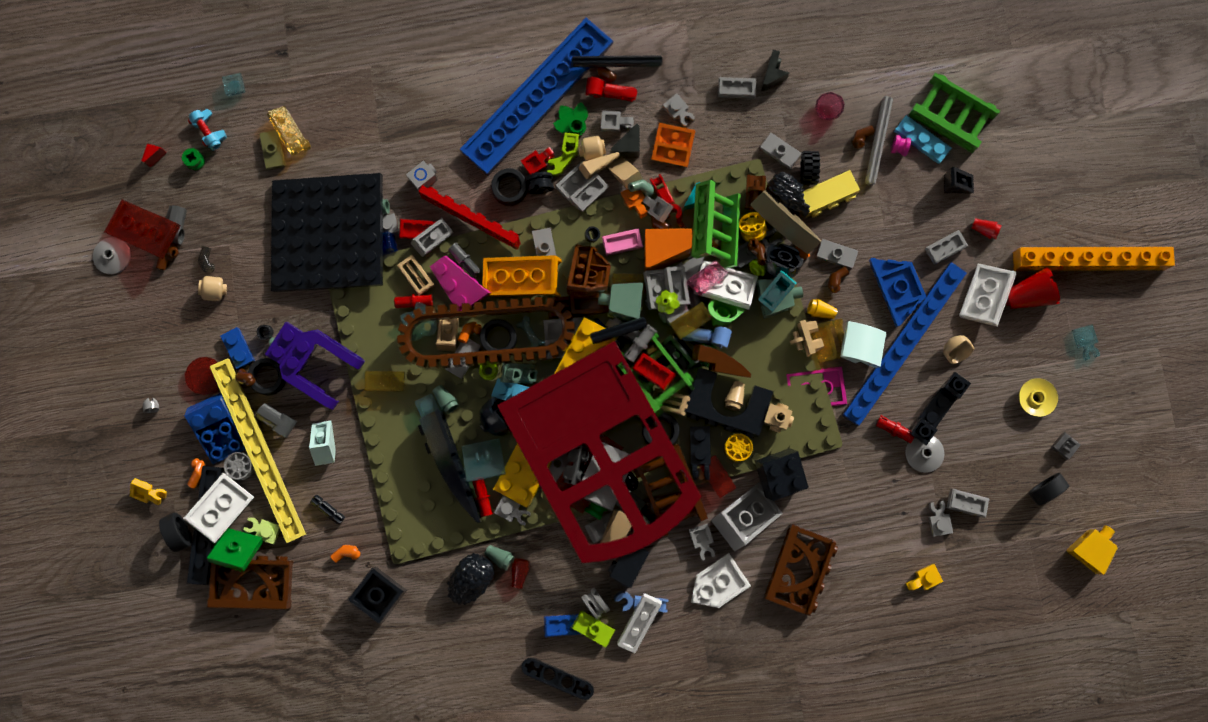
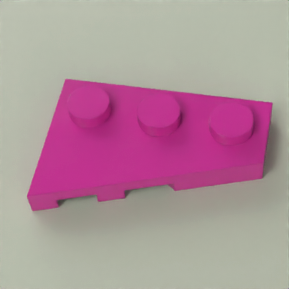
[430,256,491,311]

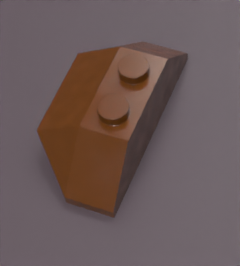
[567,244,611,297]

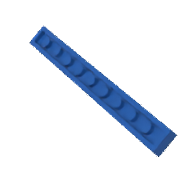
[842,262,967,426]

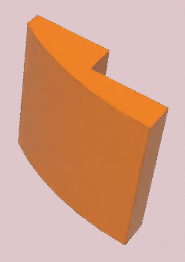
[651,123,696,167]

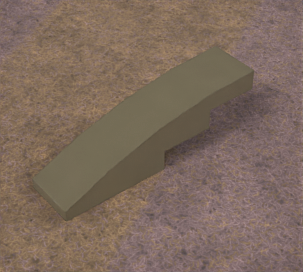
[750,190,822,254]

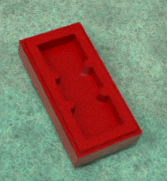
[399,219,437,239]
[632,353,676,391]

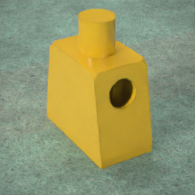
[1066,525,1117,575]

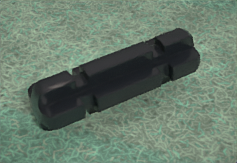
[310,495,345,525]

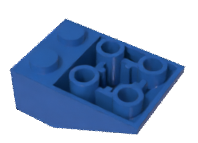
[184,393,245,464]

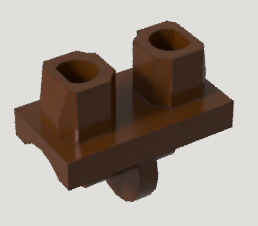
[745,175,766,210]

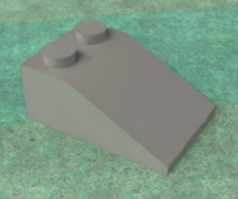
[711,483,783,551]

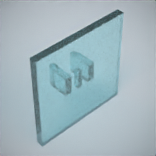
[462,438,506,482]

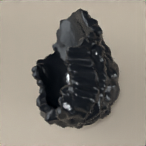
[766,172,810,218]
[447,553,494,605]

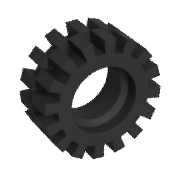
[800,151,820,185]

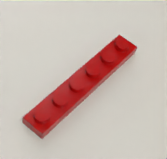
[418,185,521,250]

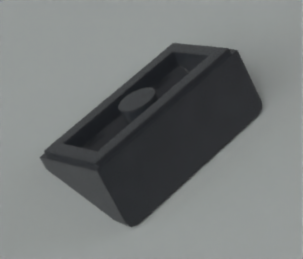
[661,332,699,374]

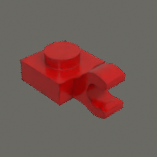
[521,147,555,174]

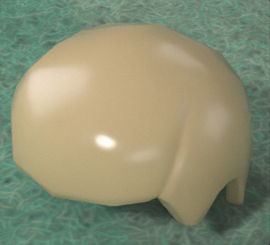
[943,335,974,364]

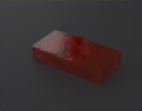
[699,455,736,498]

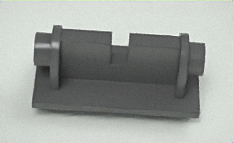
[562,446,589,485]

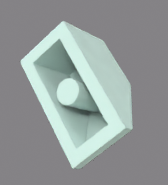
[309,420,336,466]

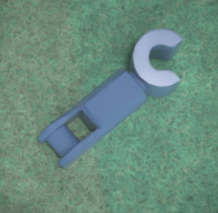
[678,326,732,349]
[614,591,669,612]

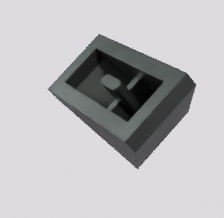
[610,124,640,157]

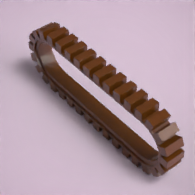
[397,297,575,369]

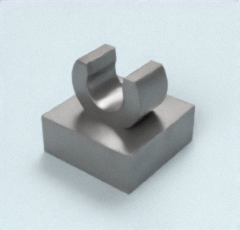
[1051,432,1081,460]

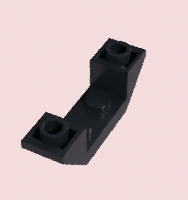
[910,372,971,445]

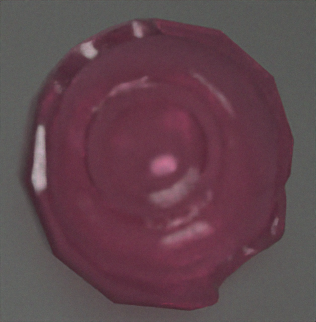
[815,92,845,121]

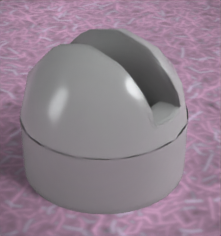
[143,398,160,413]

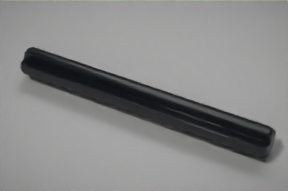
[571,55,663,67]

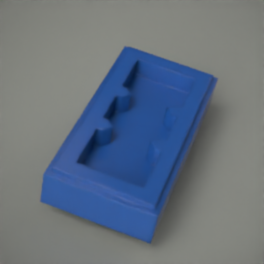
[544,614,581,637]

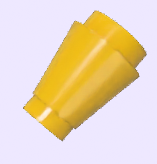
[807,299,837,319]

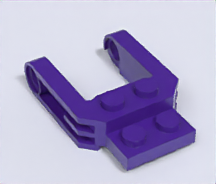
[265,322,365,410]

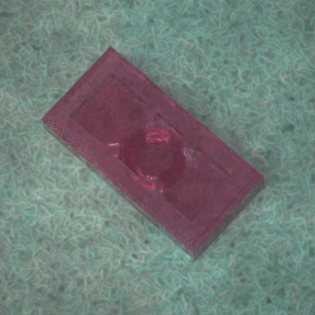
[687,260,728,295]

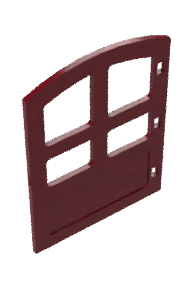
[497,341,701,563]

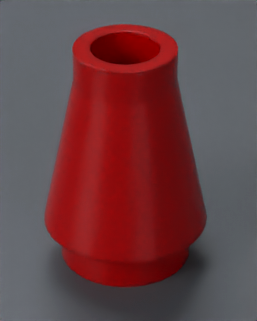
[971,218,1002,240]

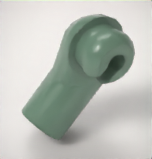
[628,179,654,197]

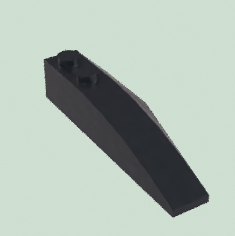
[418,409,483,523]

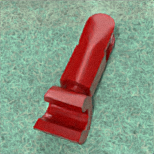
[585,77,637,102]
[650,174,683,224]

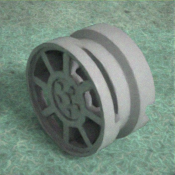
[224,452,255,480]
[581,588,610,620]

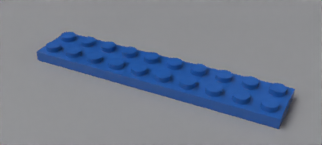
[460,18,613,175]

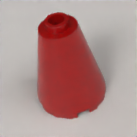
[1005,267,1061,309]

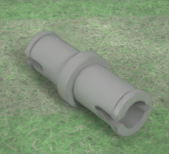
[624,324,657,363]

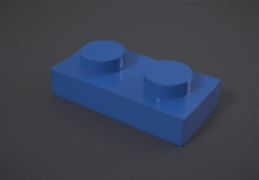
[220,327,255,370]

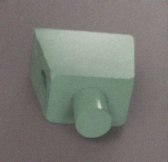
[756,279,803,319]
[598,283,643,321]

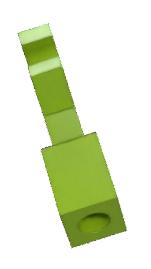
[547,133,579,177]

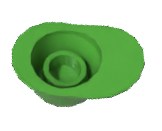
[708,299,746,326]

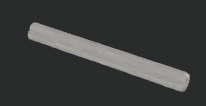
[865,96,893,185]

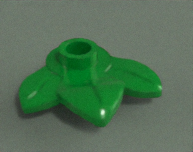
[553,102,588,136]

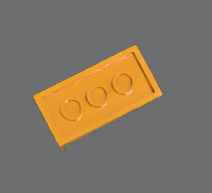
[482,255,562,297]

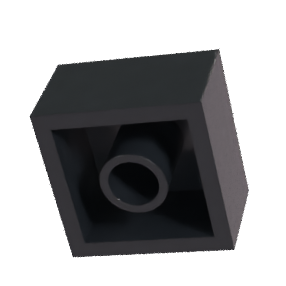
[755,448,809,501]
[608,548,650,588]
[348,567,407,624]

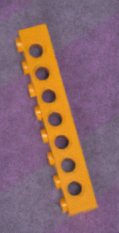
[1013,247,1175,271]

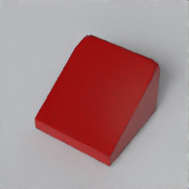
[142,144,167,167]

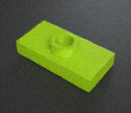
[571,610,615,648]

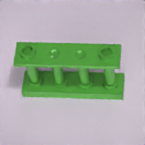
[908,73,1000,153]
[691,180,741,270]
[618,328,695,417]

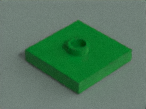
[207,528,263,572]

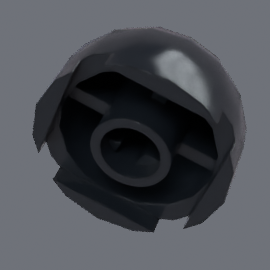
[764,244,804,279]
[479,397,511,436]

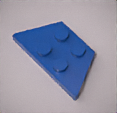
[868,258,926,327]

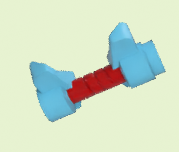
[188,109,227,150]

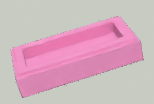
[602,228,643,256]

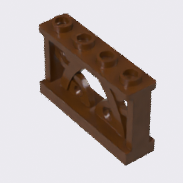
[763,524,838,616]
[207,556,293,609]

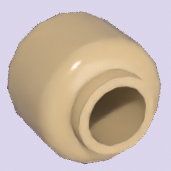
[578,136,606,161]
[198,276,227,301]

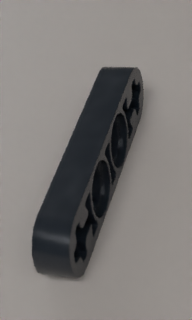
[522,657,594,700]

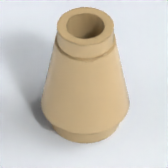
[724,381,745,411]

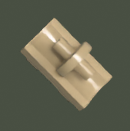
[790,320,824,357]

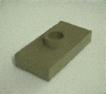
[260,130,286,170]

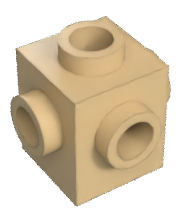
[763,403,794,433]

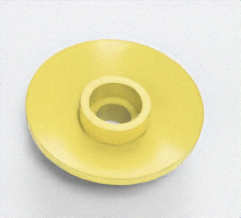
[1019,378,1058,417]

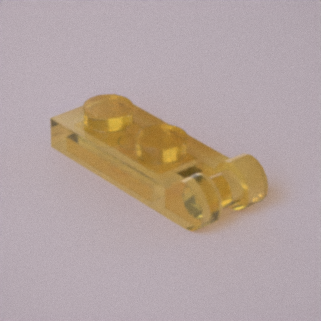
[267,106,311,156]

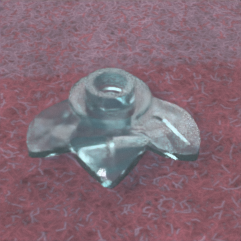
[400,302,437,340]

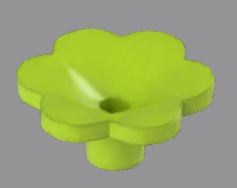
[656,290,680,315]

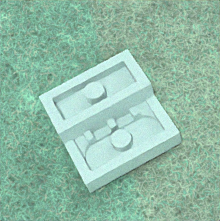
[840,321,886,368]

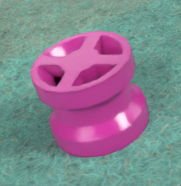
[891,135,911,157]

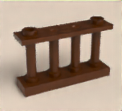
[634,444,708,536]

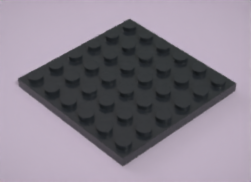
[271,173,383,292]

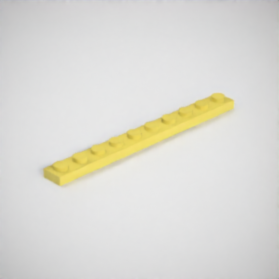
[210,358,306,543]

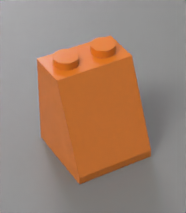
[644,228,693,271]

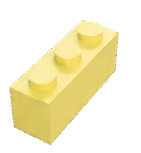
[803,170,860,218]

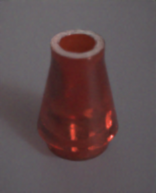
[511,558,531,589]

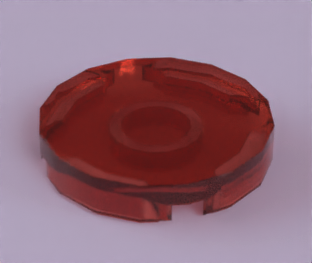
[185,357,219,395]

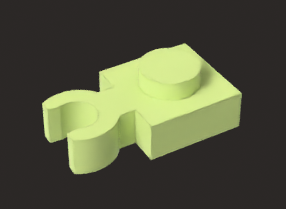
[243,518,281,544]

